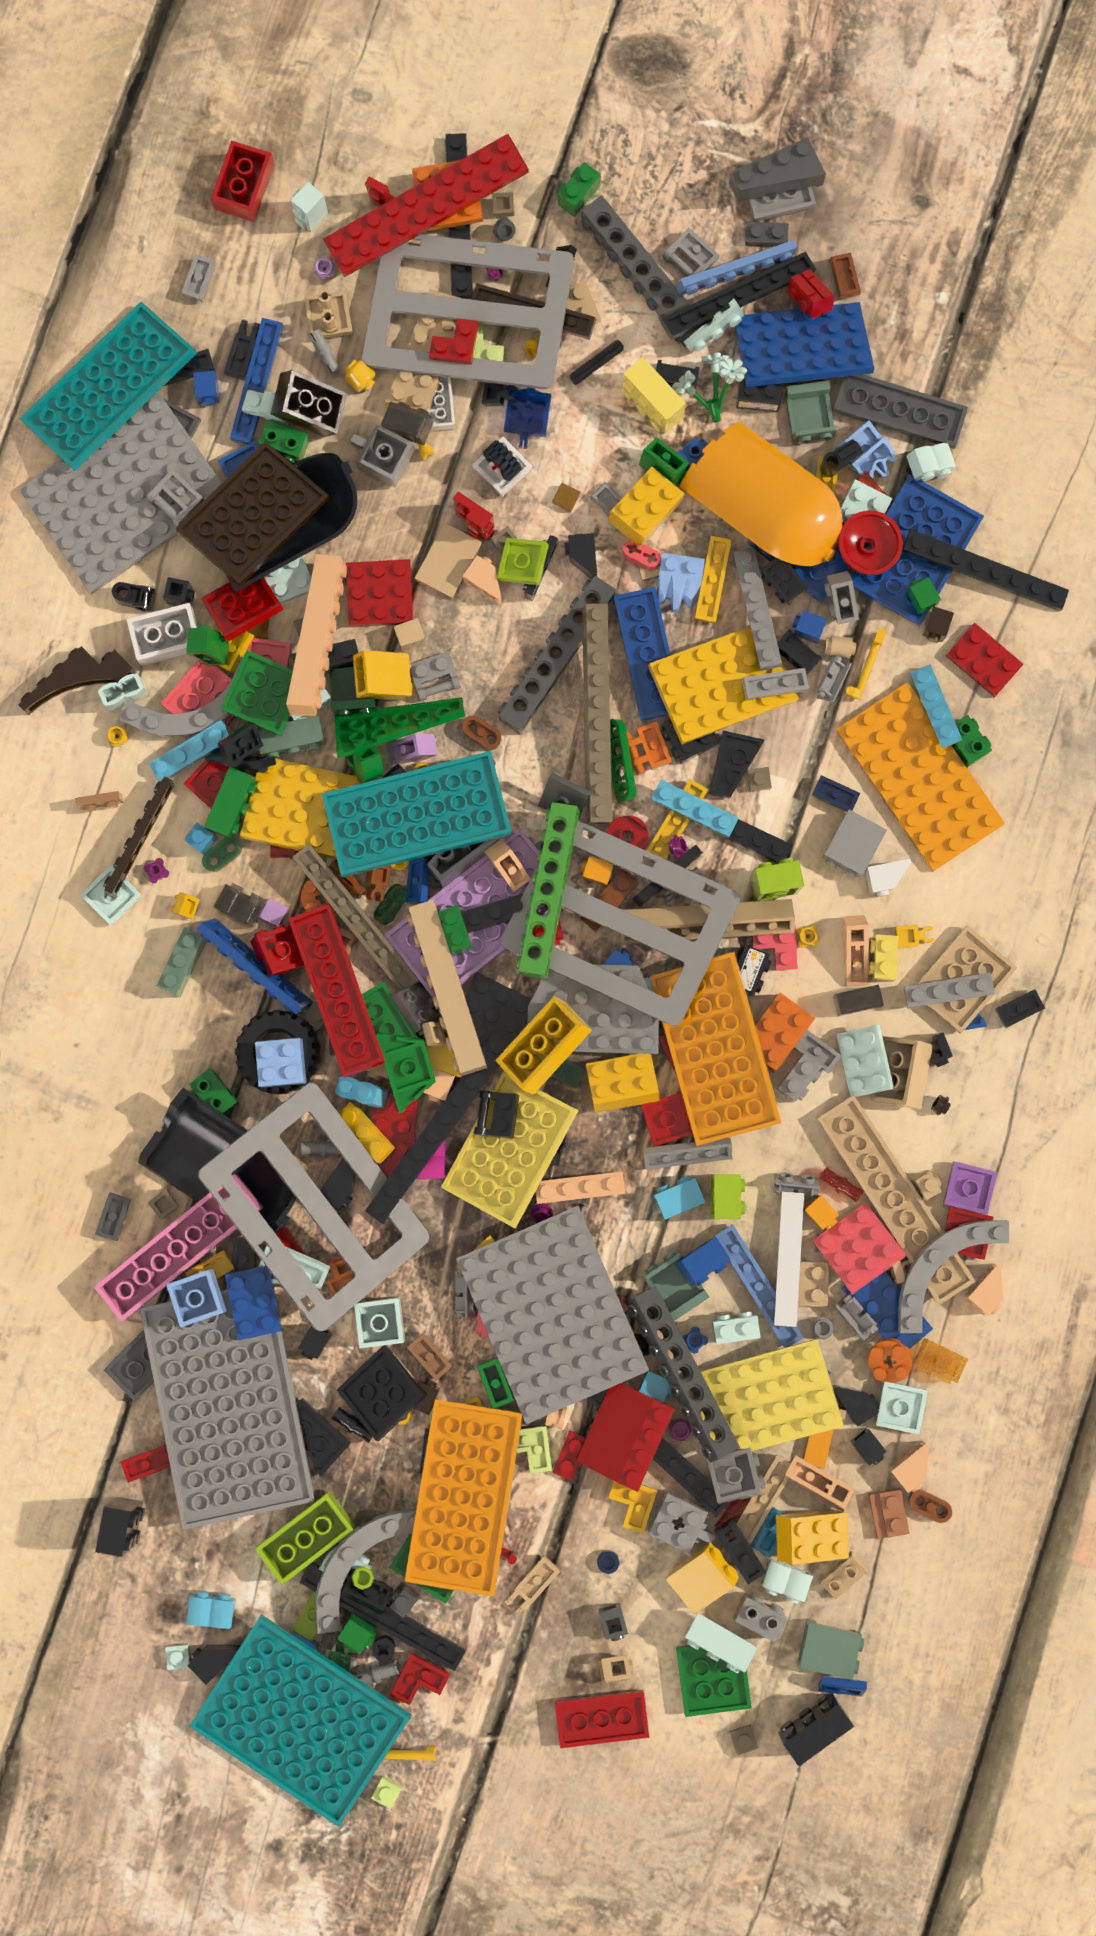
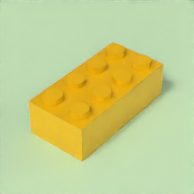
[495,996,592,1095]

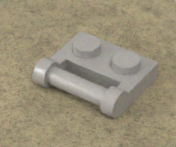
[662,227,719,276]
[147,469,204,527]
[410,651,461,701]

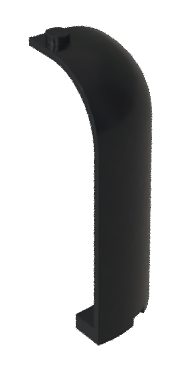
[226,453,357,592]
[138,1088,296,1234]

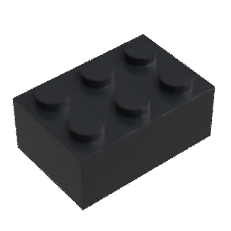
[95,1497,145,1557]
[778,1693,854,1767]

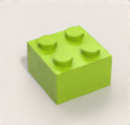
[711,1174,745,1219]

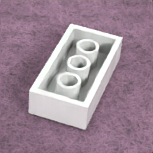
[427,376,456,432]

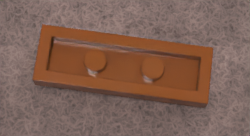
[579,869,639,933]

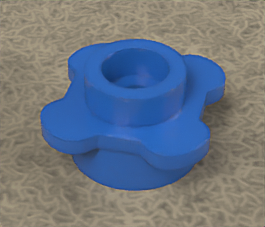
[682,1327,708,1354]

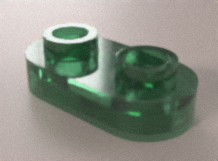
[202,837,242,872]
[374,884,408,925]

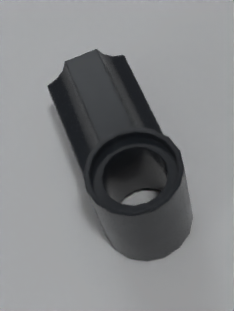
[820,439,863,477]

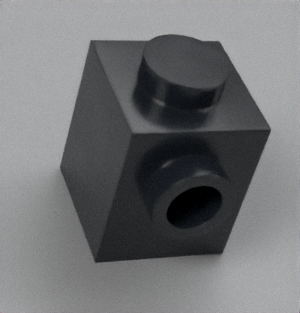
[163,577,195,606]

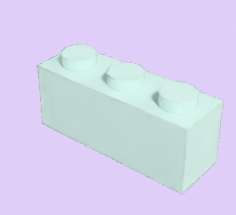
[684,1612,757,1673]

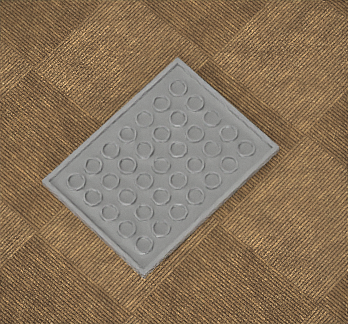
[19,392,222,594]
[456,1206,649,1424]

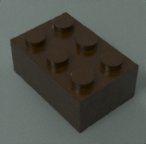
[270,369,347,437]

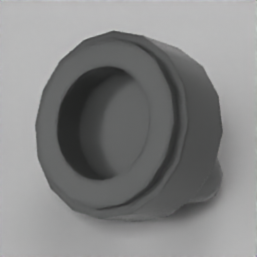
[493,218,516,241]

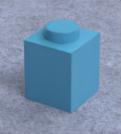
[184,822,218,856]

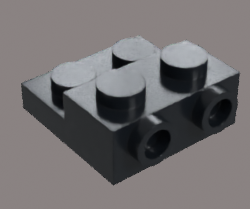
[660,719,720,764]

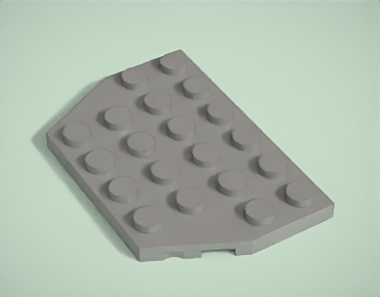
[528,964,659,1054]

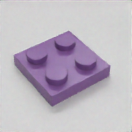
[943,1161,997,1215]

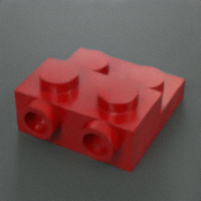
[453,491,495,541]
[250,924,305,977]

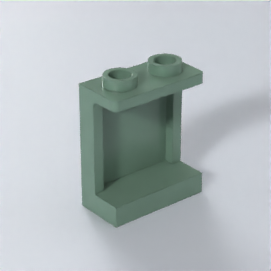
[785,381,837,444]
[643,1251,709,1321]
[797,1619,864,1680]

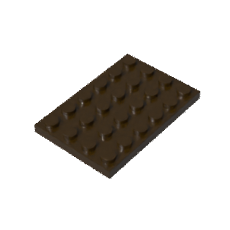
[176,441,329,587]

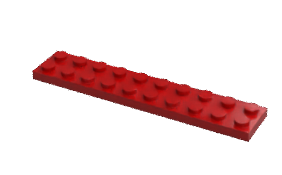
[323,133,529,278]

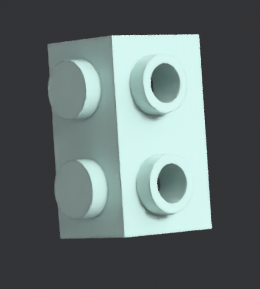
[291,182,328,232]
[712,1311,761,1344]

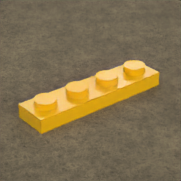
[694,536,732,624]
[646,779,709,860]

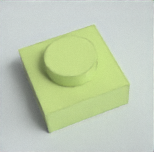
[371,1776,402,1809]

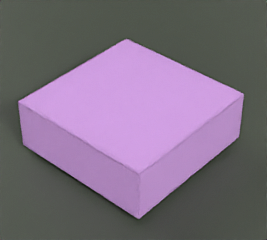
[259,898,289,926]

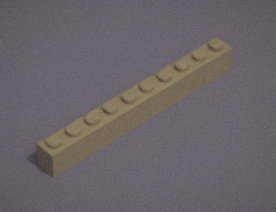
[582,604,612,824]

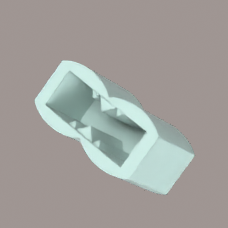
[906,443,956,481]
[98,674,148,711]
[761,1558,813,1604]

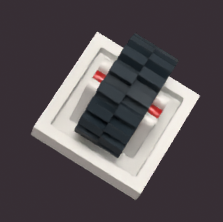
[472,437,533,497]

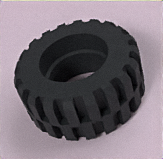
[235,1010,321,1094]

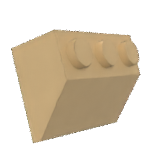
[871,1036,933,1109]

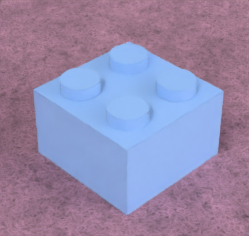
[255,1038,306,1088]
[166,1269,227,1328]

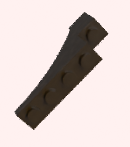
[18,646,136,715]

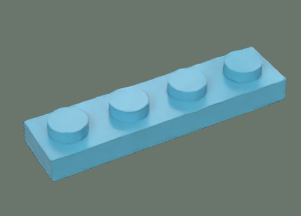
[911,664,962,749]
[149,720,231,781]
[651,780,739,838]

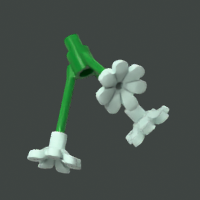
[672,353,747,423]

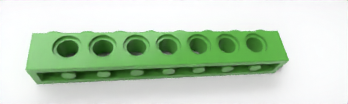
[516,802,580,980]

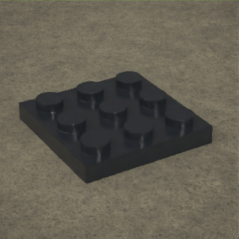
[465,972,532,1048]
[337,1345,427,1441]

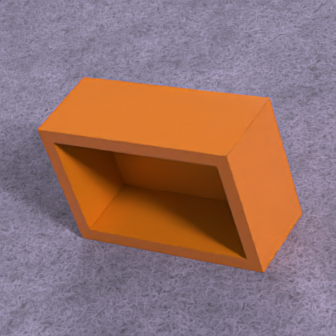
[755,992,815,1072]

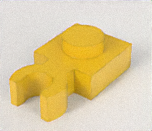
[894,925,934,948]

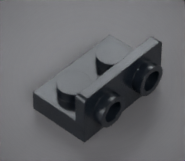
[761,558,808,605]
[341,1569,393,1615]

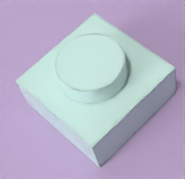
[165,1643,191,1670]

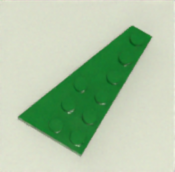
[335,697,465,759]

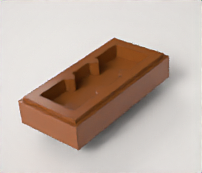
[830,253,861,300]

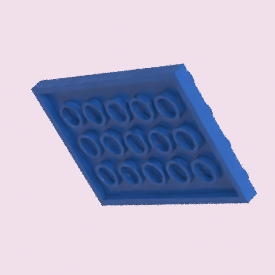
[734,302,874,387]
[850,474,984,627]

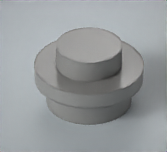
[811,1317,834,1340]

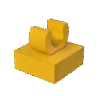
[171,892,200,920]

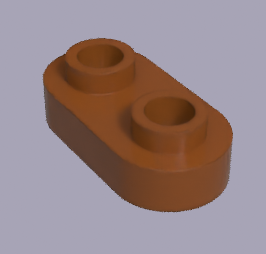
[462,715,501,750]
[908,1489,952,1523]

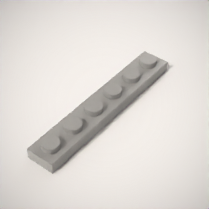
[733,548,782,671]

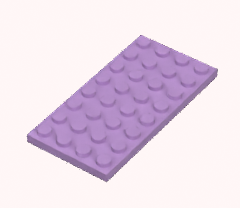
[384,828,549,997]

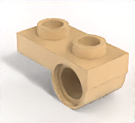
[820,1551,868,1599]

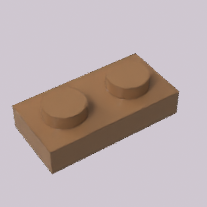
[75,791,123,812]
[407,1332,453,1381]

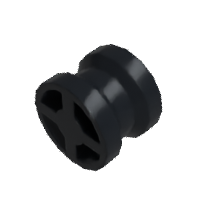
[372,1635,396,1662]

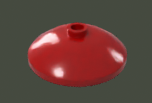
[838,510,903,575]

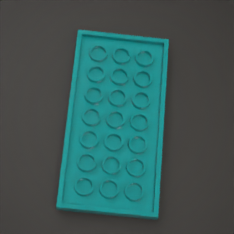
[19,302,197,471]
[322,751,512,877]

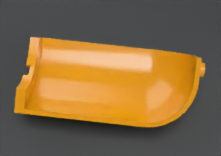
[679,422,842,566]

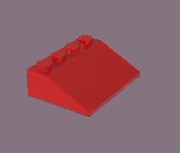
[576,1383,675,1492]

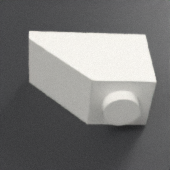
[865,859,911,897]

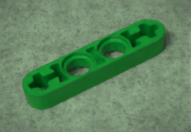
[610,719,636,802]

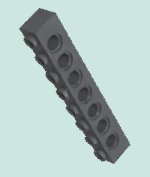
[581,195,703,348]
[498,576,616,734]
[627,1286,740,1463]

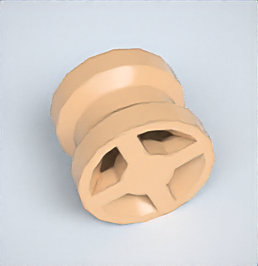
[545,1407,567,1429]

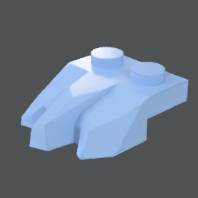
[834,420,897,480]
[656,553,705,613]

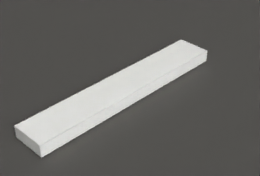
[774,1192,804,1327]

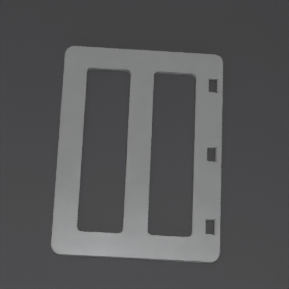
[362,234,574,389]
[501,821,740,1026]
[198,1083,429,1331]

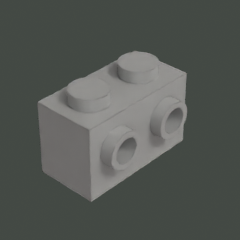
[824,571,859,625]
[776,1053,822,1102]
[733,1593,787,1642]

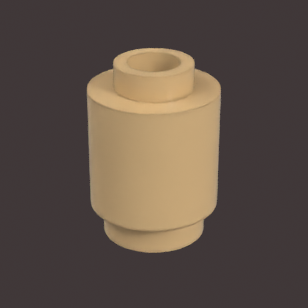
[824,636,856,659]

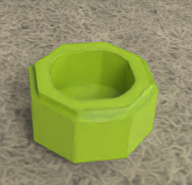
[352,1566,374,1589]

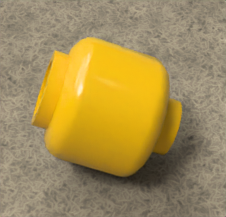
[344,360,375,392]

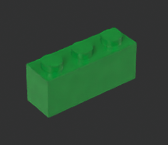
[204,767,257,840]

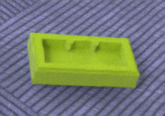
[292,1591,317,1641]

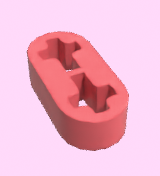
[623,540,661,571]

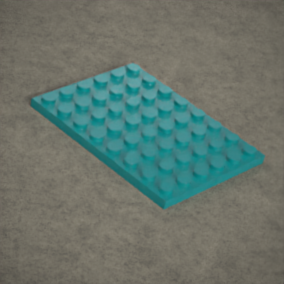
[189,1614,412,1827]

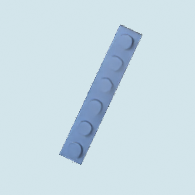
[676,240,798,296]
[714,1224,804,1348]

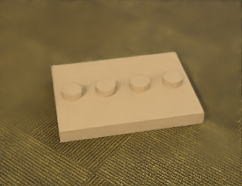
[916,925,1017,1034]

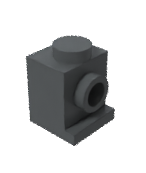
[388,1582,419,1618]
[599,1603,628,1641]

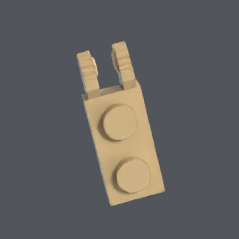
[504,1555,561,1616]

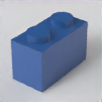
[675,1237,731,1286]

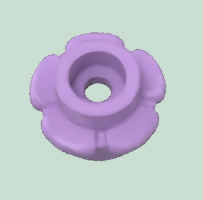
[314,258,335,279]

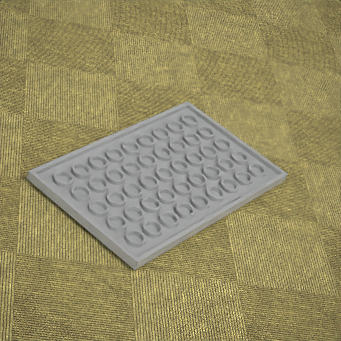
[140,1289,315,1530]

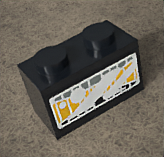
[736,379,783,412]
[738,945,772,996]

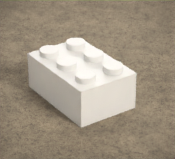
[126,603,197,666]

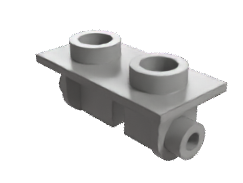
[816,655,852,702]
[773,1172,820,1199]
[455,1272,478,1318]
[835,1294,878,1341]

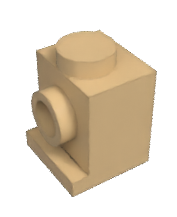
[912,1170,942,1200]
[598,1655,634,1685]

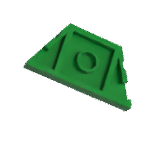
[376,1032,436,1114]

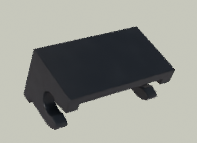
[656,360,700,389]
[777,629,822,675]

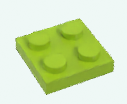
[497,538,549,585]

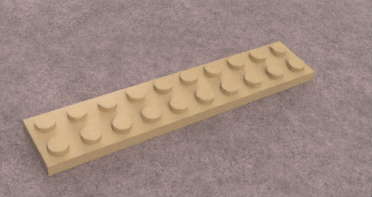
[817,1095,976,1305]

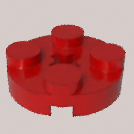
[606,815,649,850]

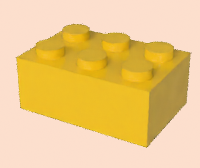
[608,467,685,547]
[586,1053,660,1113]
[776,1509,849,1565]

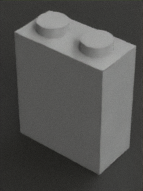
[822,810,887,879]

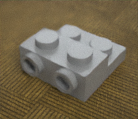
[707,1448,766,1504]

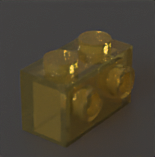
[914,1338,968,1384]

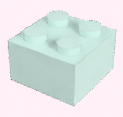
[354,1297,405,1348]

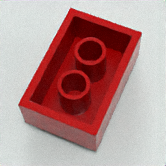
[211,140,275,222]

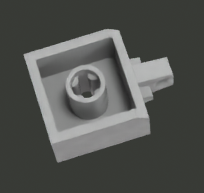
[350,425,415,488]
[647,1489,715,1554]

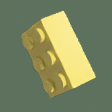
[622,356,686,434]

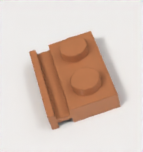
[868,1488,910,1540]

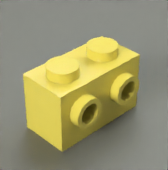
[868,935,898,982]

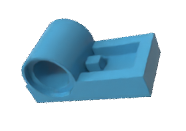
[750,1507,785,1558]

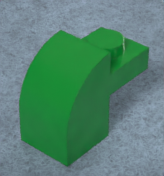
[346,747,383,784]

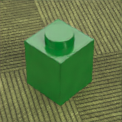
[907,577,941,615]

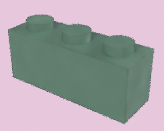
[257,715,326,759]
[156,927,207,997]

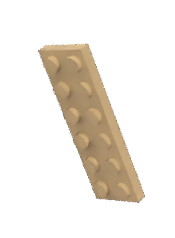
[386,289,459,417]

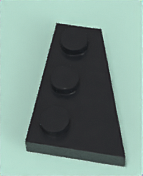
[709,730,765,799]
[296,1398,351,1477]

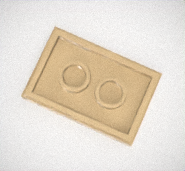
[415,523,482,599]

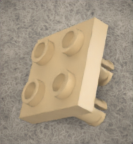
[304,289,353,339]

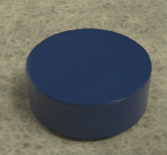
[597,1550,620,1574]

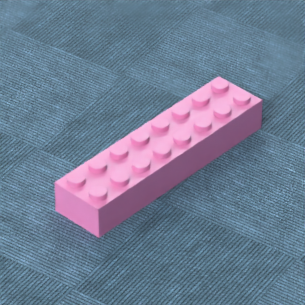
[94,1173,264,1322]

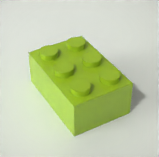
[750,858,805,902]

